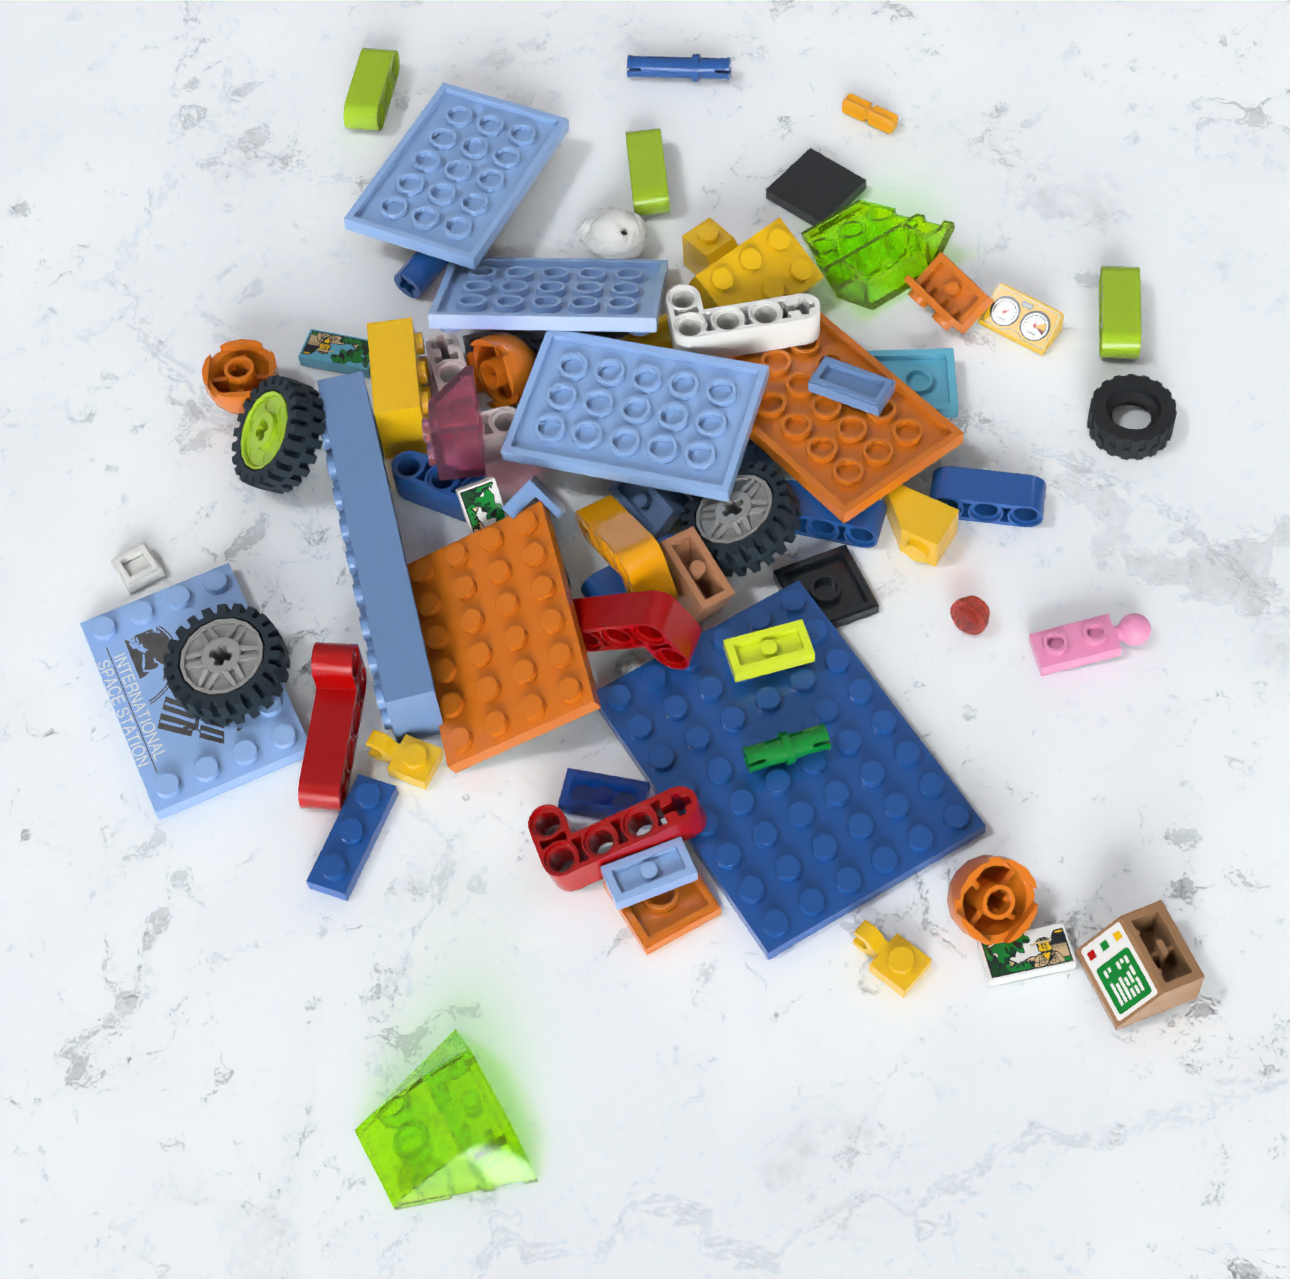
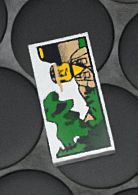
[455,476,508,534]
[977,922,1076,987]

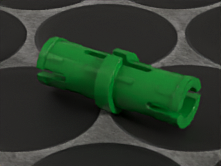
[742,723,831,773]

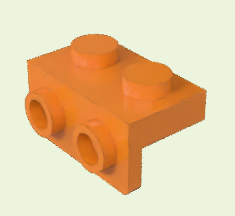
[903,252,994,335]

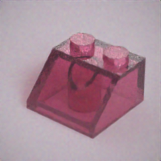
[422,366,486,481]

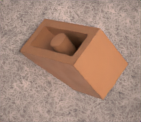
[659,526,736,623]

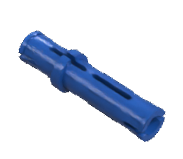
[627,54,731,82]

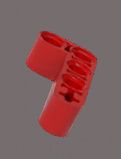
[573,590,702,670]
[298,642,367,810]
[528,786,707,892]

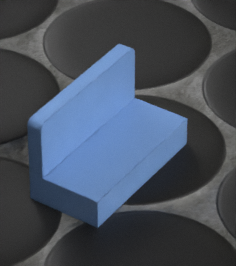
[502,475,568,519]
[608,481,691,540]

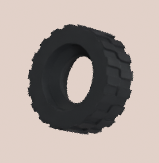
[1087,374,1177,460]

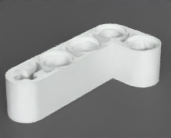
[666,284,820,358]
[426,331,516,466]

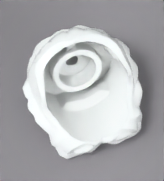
[576,206,647,259]

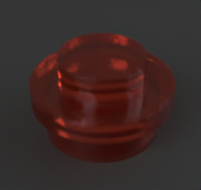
[950,595,990,635]

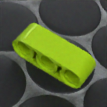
[343,48,400,131]
[625,128,670,216]
[1099,266,1142,359]

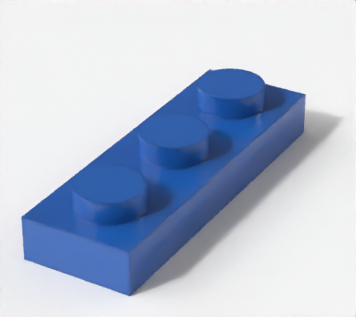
[306,774,399,901]

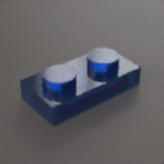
[558,768,650,820]

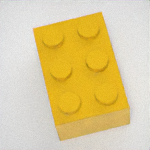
[688,217,824,309]
[367,317,436,459]

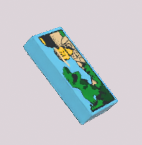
[298,329,371,378]

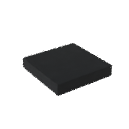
[766,148,866,231]
[773,544,879,628]

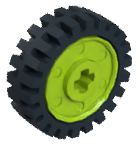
[232,375,326,494]

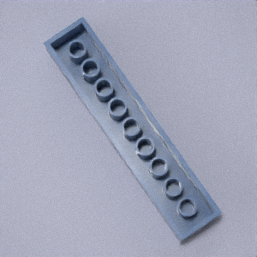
[317,371,443,743]

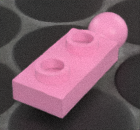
[1029,613,1151,676]

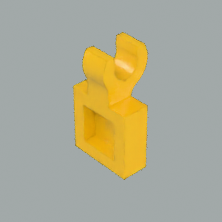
[366,730,444,790]
[852,920,932,998]

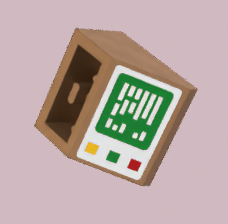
[1075,900,1205,1030]

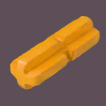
[842,93,899,134]

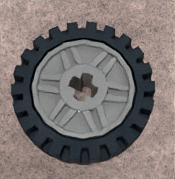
[681,461,802,577]
[163,603,290,726]

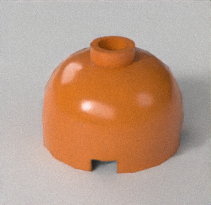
[466,332,537,409]
[201,339,279,415]
[947,855,1038,945]

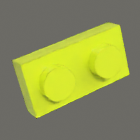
[723,619,815,683]

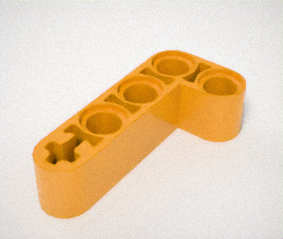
[574,495,679,601]

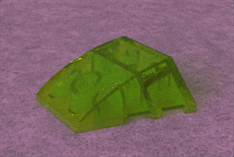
[801,200,955,310]
[354,1029,538,1210]

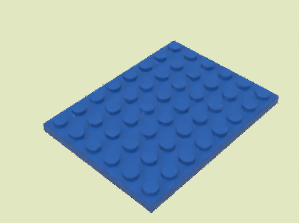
[597,580,986,960]

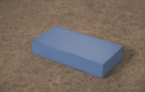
[808,356,896,416]

